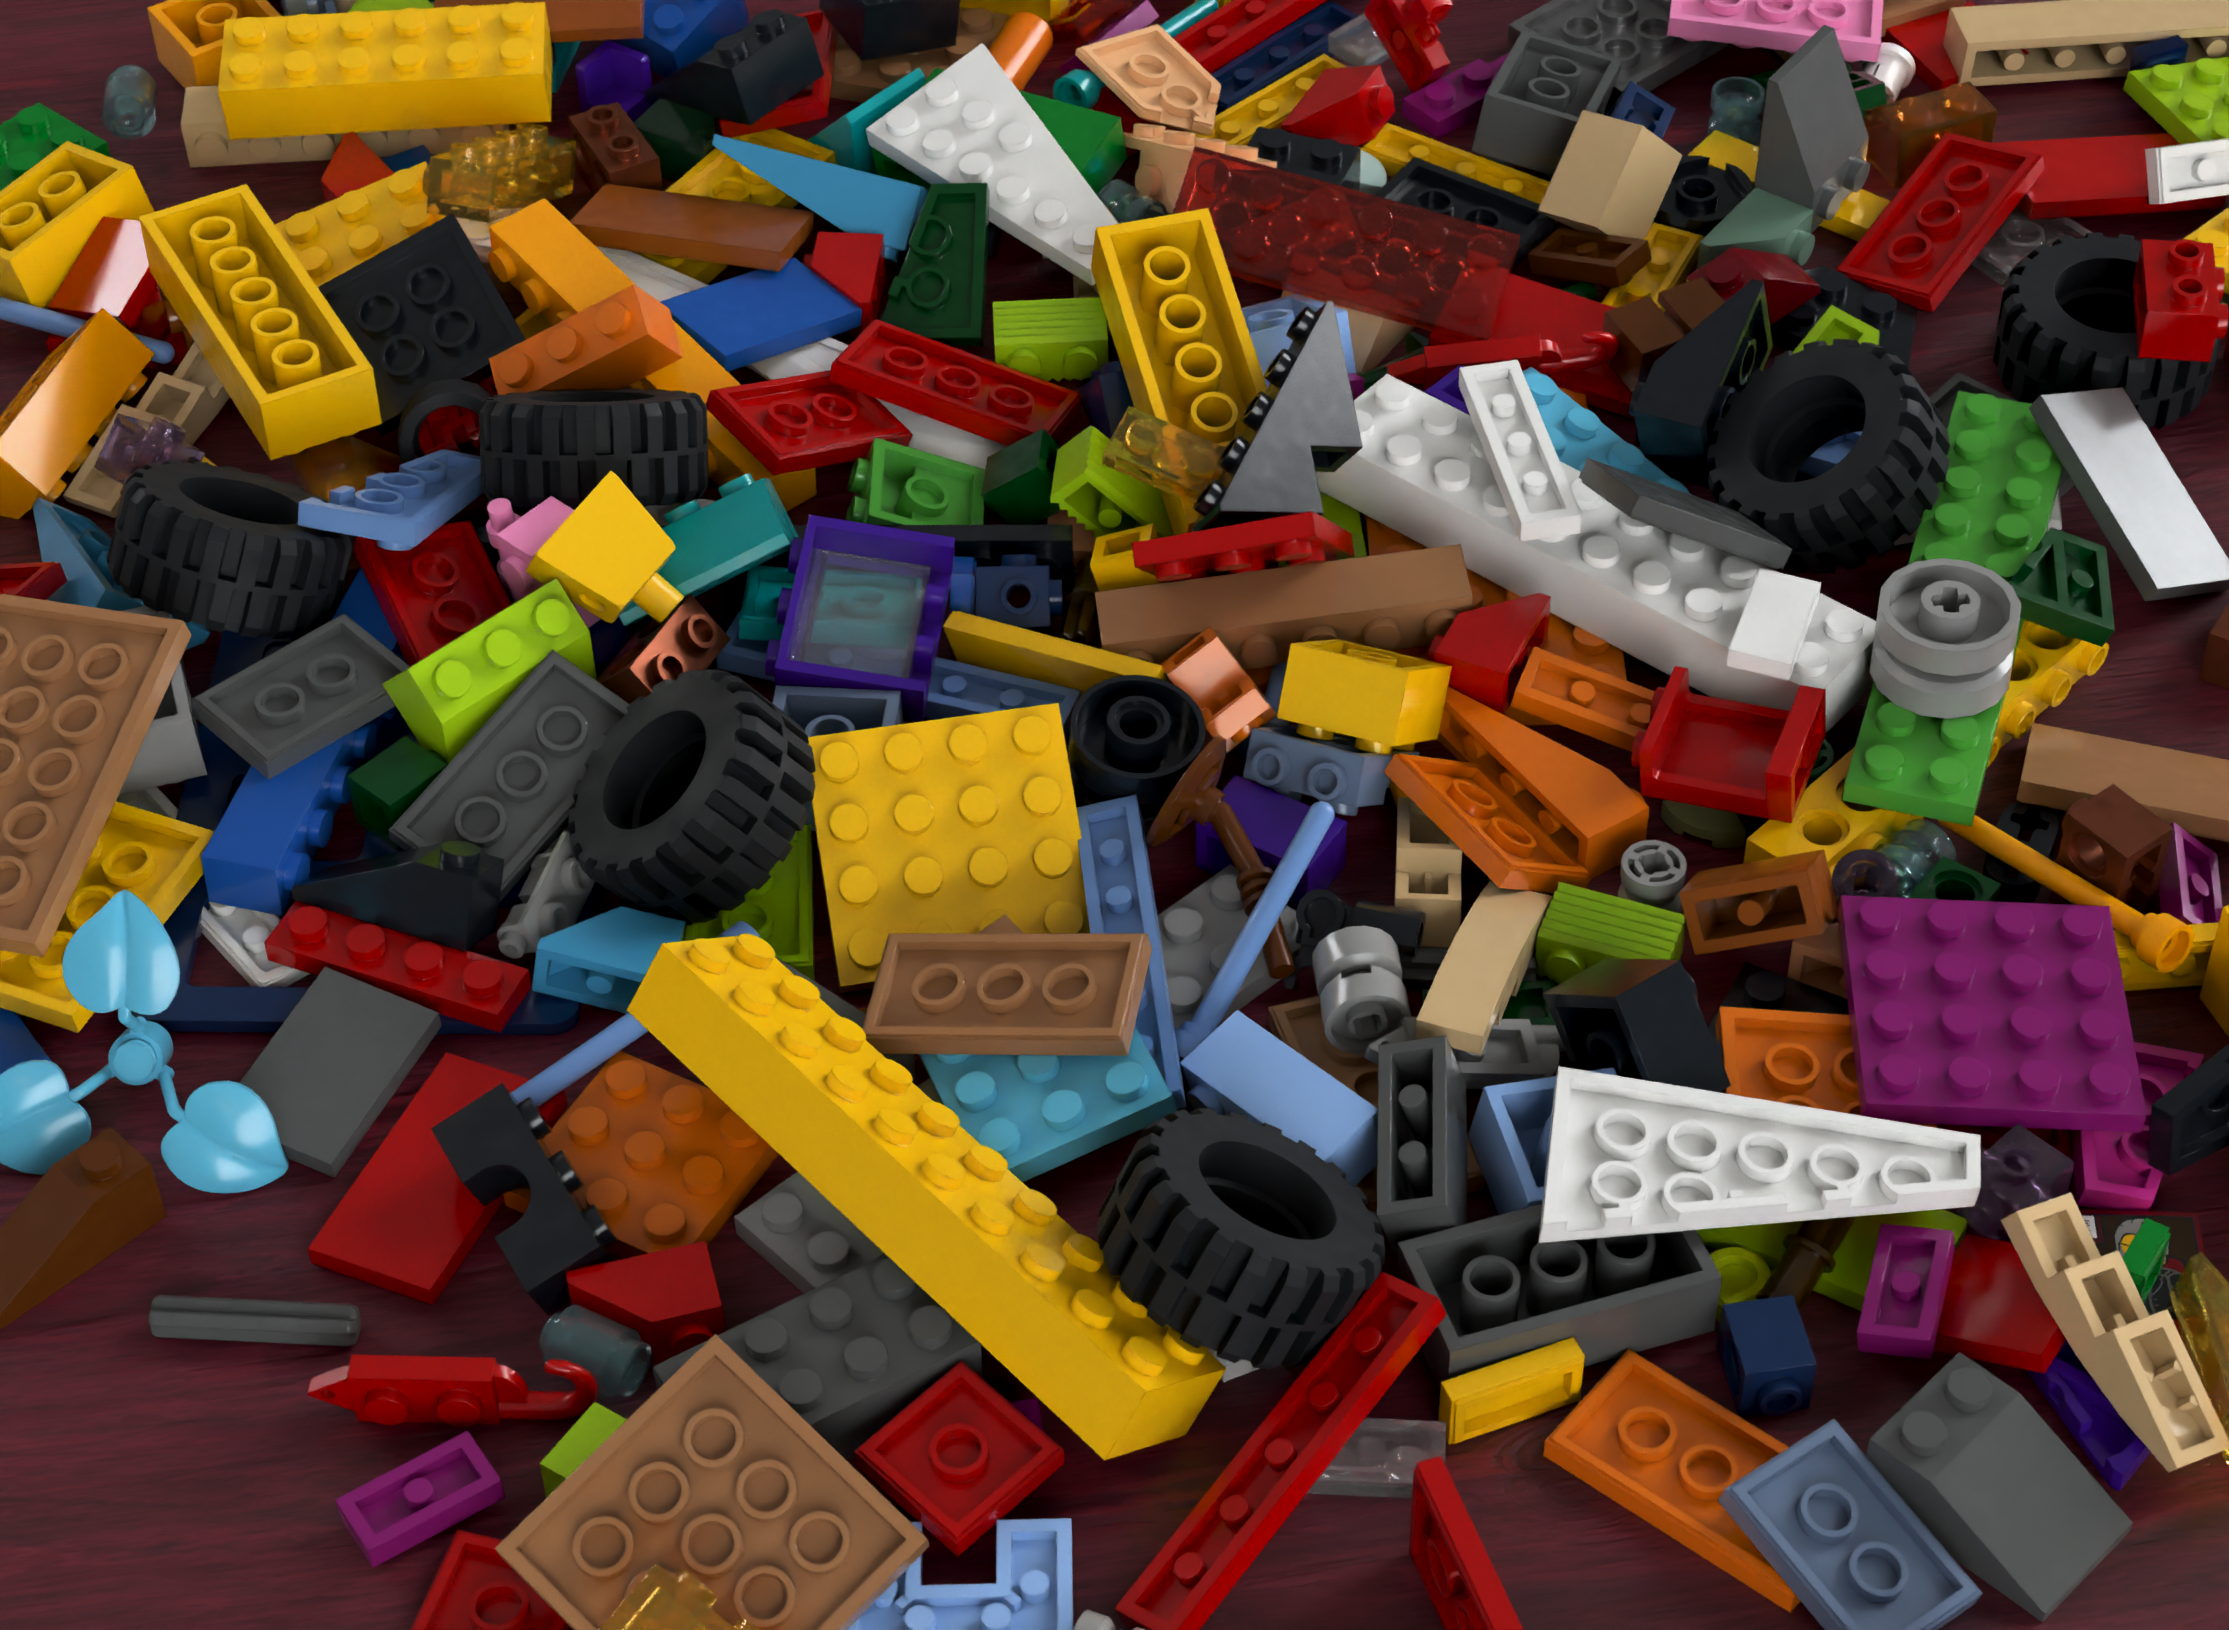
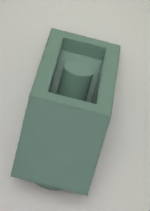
[1697,187,1815,270]

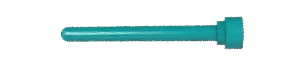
[1053,0,1218,109]

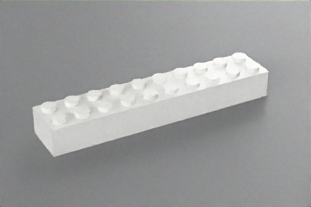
[1316,374,1876,733]

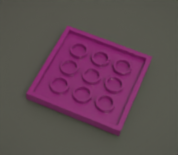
[1837,895,2147,1133]

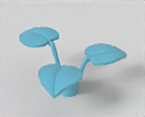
[0,890,289,1194]

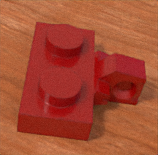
[1364,0,1453,93]

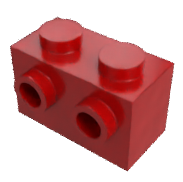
[2133,239,2229,362]

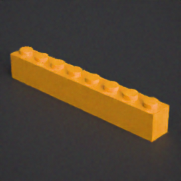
[488,198,817,512]

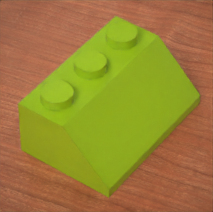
[382,578,597,764]

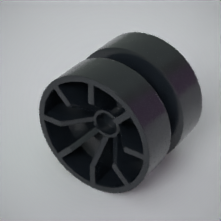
[1068,675,1205,846]

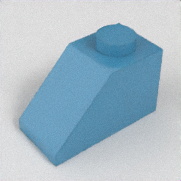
[532,906,686,1014]

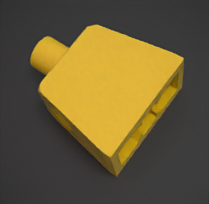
[526,470,685,625]

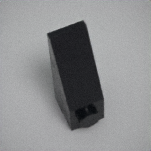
[292,840,504,951]

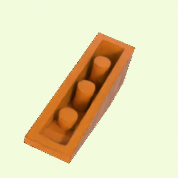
[1437,686,1649,879]

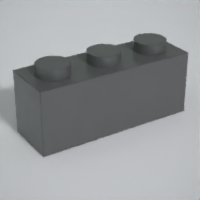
[1377,1035,1467,1259]

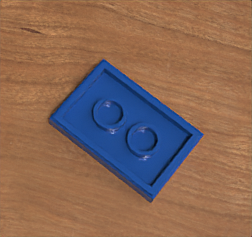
[660,258,862,372]

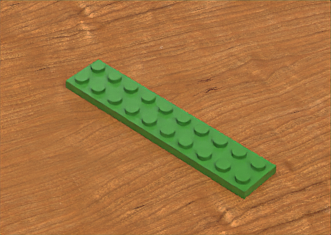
[1842,391,2063,826]

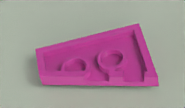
[2070,1042,2205,1211]

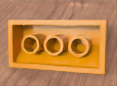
[0,307,155,519]

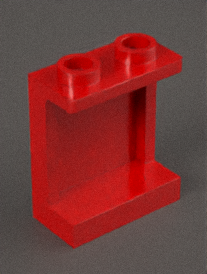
[1631,666,1826,823]

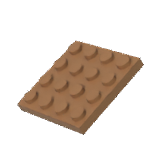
[494,1334,929,1630]

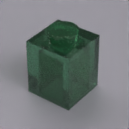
[634,98,716,182]

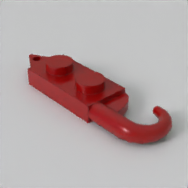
[1387,331,1620,391]
[307,1354,598,1427]

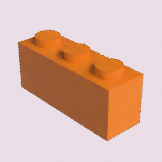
[489,284,683,395]

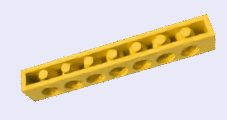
[1744,620,2109,900]

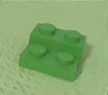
[845,437,985,525]

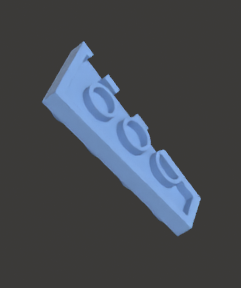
[298,449,484,551]

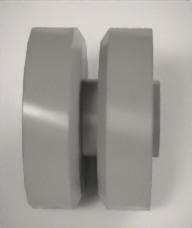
[1870,558,2021,719]

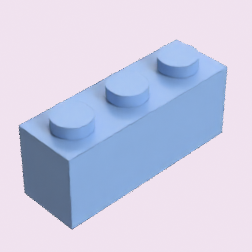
[1180,1010,1378,1187]

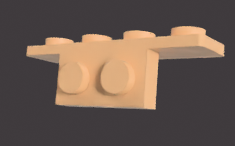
[1123,123,1277,221]

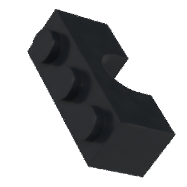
[431,1083,617,1315]

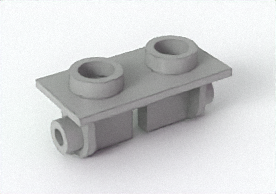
[497,831,595,959]

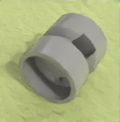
[1312,925,1411,1054]

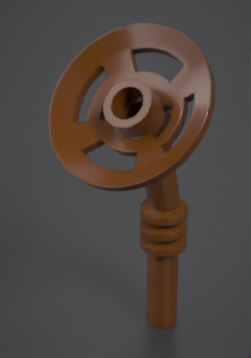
[1146,735,1295,979]

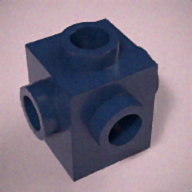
[976,554,1063,632]

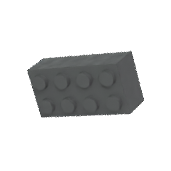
[1396,1204,1722,1391]
[653,1255,983,1461]

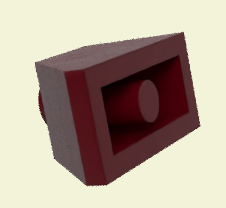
[1685,247,1821,326]

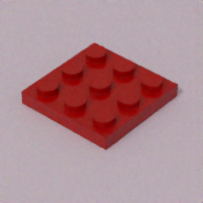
[1131,511,1355,582]

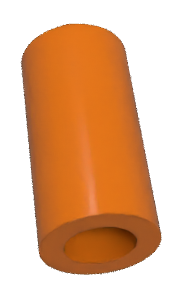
[988,12,1053,91]

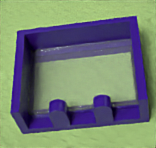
[765,515,955,722]

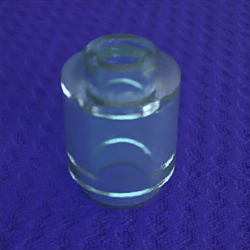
[102,65,158,139]
[539,1304,652,1397]

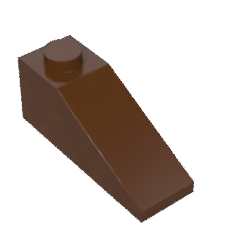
[0,1126,167,1330]

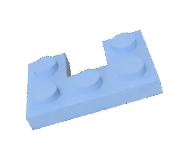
[847,1518,1073,1630]

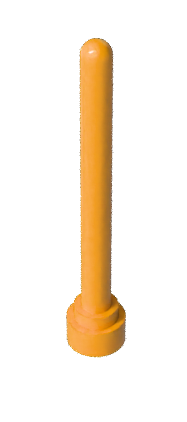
[1938,815,2194,973]

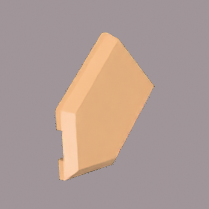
[1075,24,1221,135]

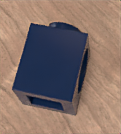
[1716,1295,1817,1417]

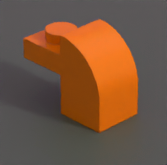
[1161,626,1277,753]

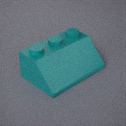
[619,473,799,626]

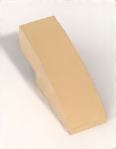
[1394,797,1462,948]

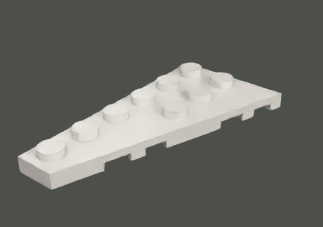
[866,43,1118,286]
[1538,1066,1981,1243]

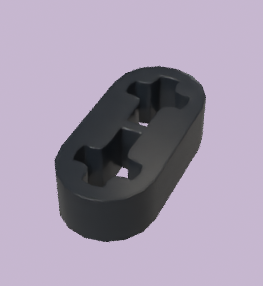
[1982,802,2059,903]

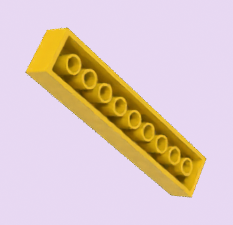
[627,934,1227,1461]

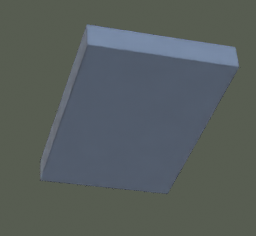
[1718,1419,1983,1630]

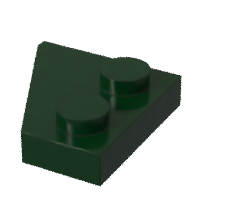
[2009,527,2115,647]

